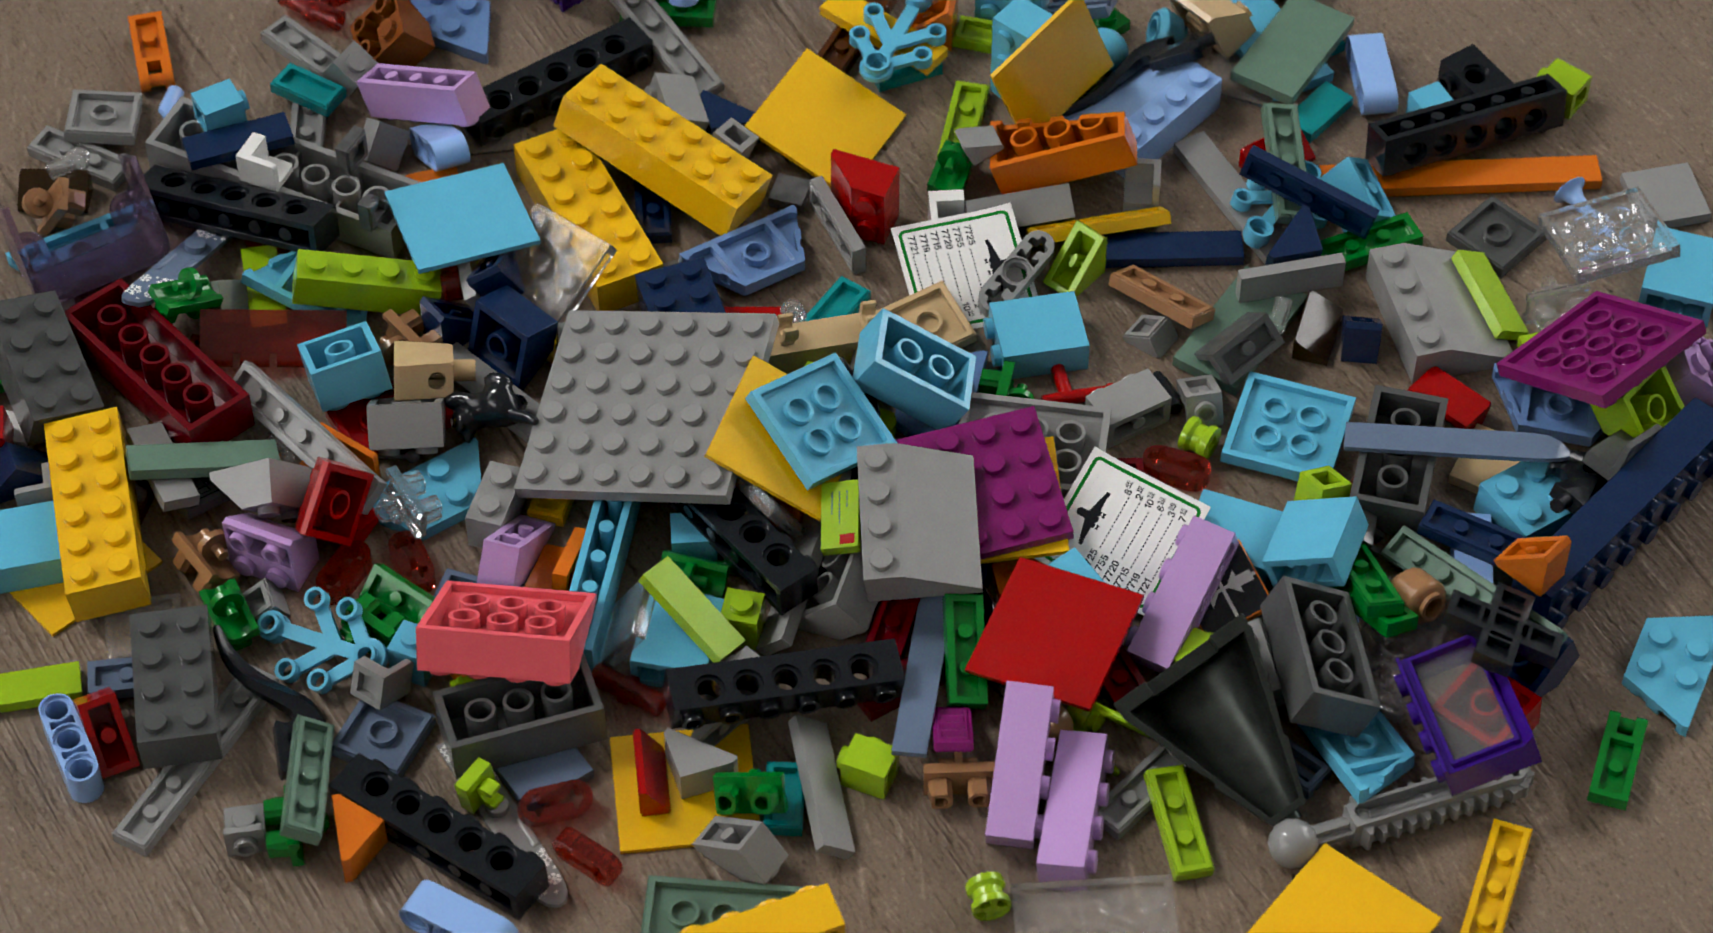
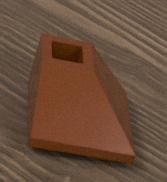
[350,0,435,66]

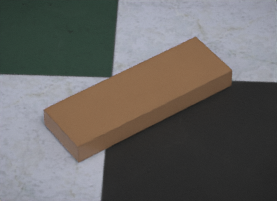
[1108,265,1215,329]

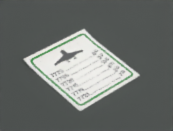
[891,202,1038,329]
[1035,447,1211,616]

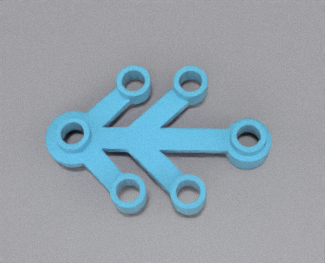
[849,0,946,83]
[1230,160,1328,249]
[257,587,388,694]

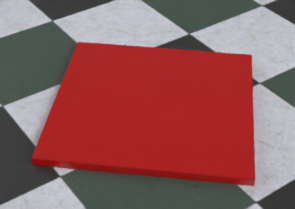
[965,557,1144,712]

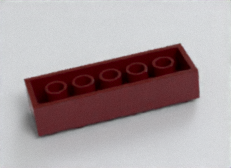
[64,278,255,443]

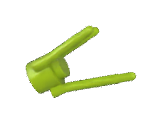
[1067,701,1149,776]

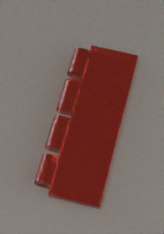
[200,309,347,368]

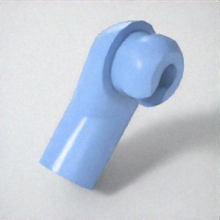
[158,85,184,119]

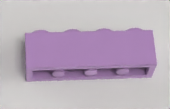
[356,63,490,127]
[1125,515,1239,673]
[985,681,1061,849]
[1036,730,1115,889]

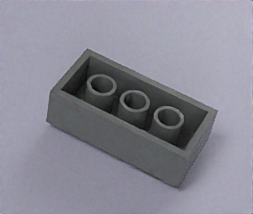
[0,290,104,446]
[1350,384,1449,535]
[1260,576,1381,738]
[129,605,223,769]
[433,653,608,779]

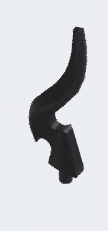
[1062,32,1217,117]
[1545,450,1598,514]
[213,625,326,781]

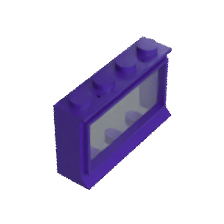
[1393,635,1542,796]

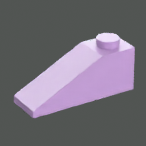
[477,514,556,587]

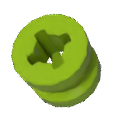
[1177,416,1221,461]
[965,871,1011,921]

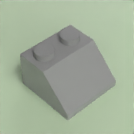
[366,397,446,456]
[209,458,314,523]

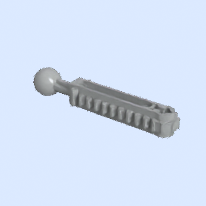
[1267,767,1535,869]

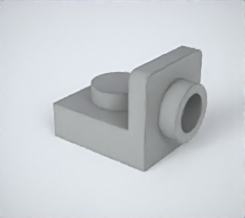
[1176,374,1224,426]
[223,803,267,856]

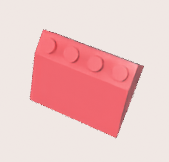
[416,580,597,686]

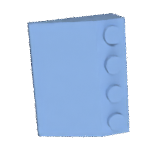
[1064,61,1222,178]

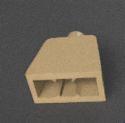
[394,341,476,401]

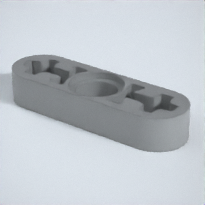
[978,230,1055,318]

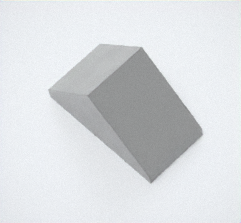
[664,727,738,799]

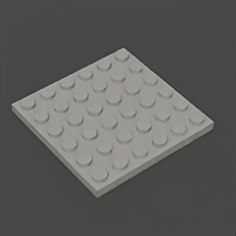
[514,310,779,505]

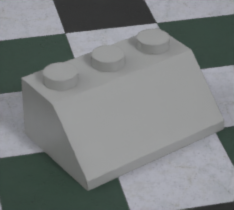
[797,542,878,640]

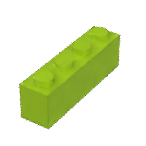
[292,249,442,316]

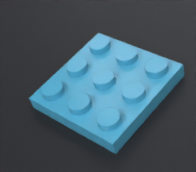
[745,352,897,491]
[1220,371,1356,481]

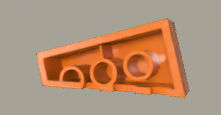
[990,111,1138,194]

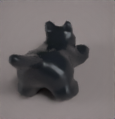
[444,372,539,443]

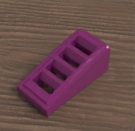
[932,707,973,752]

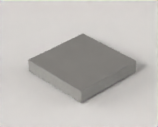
[64,89,143,146]
[1620,163,1712,233]

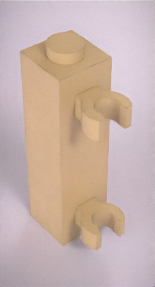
[769,300,881,374]

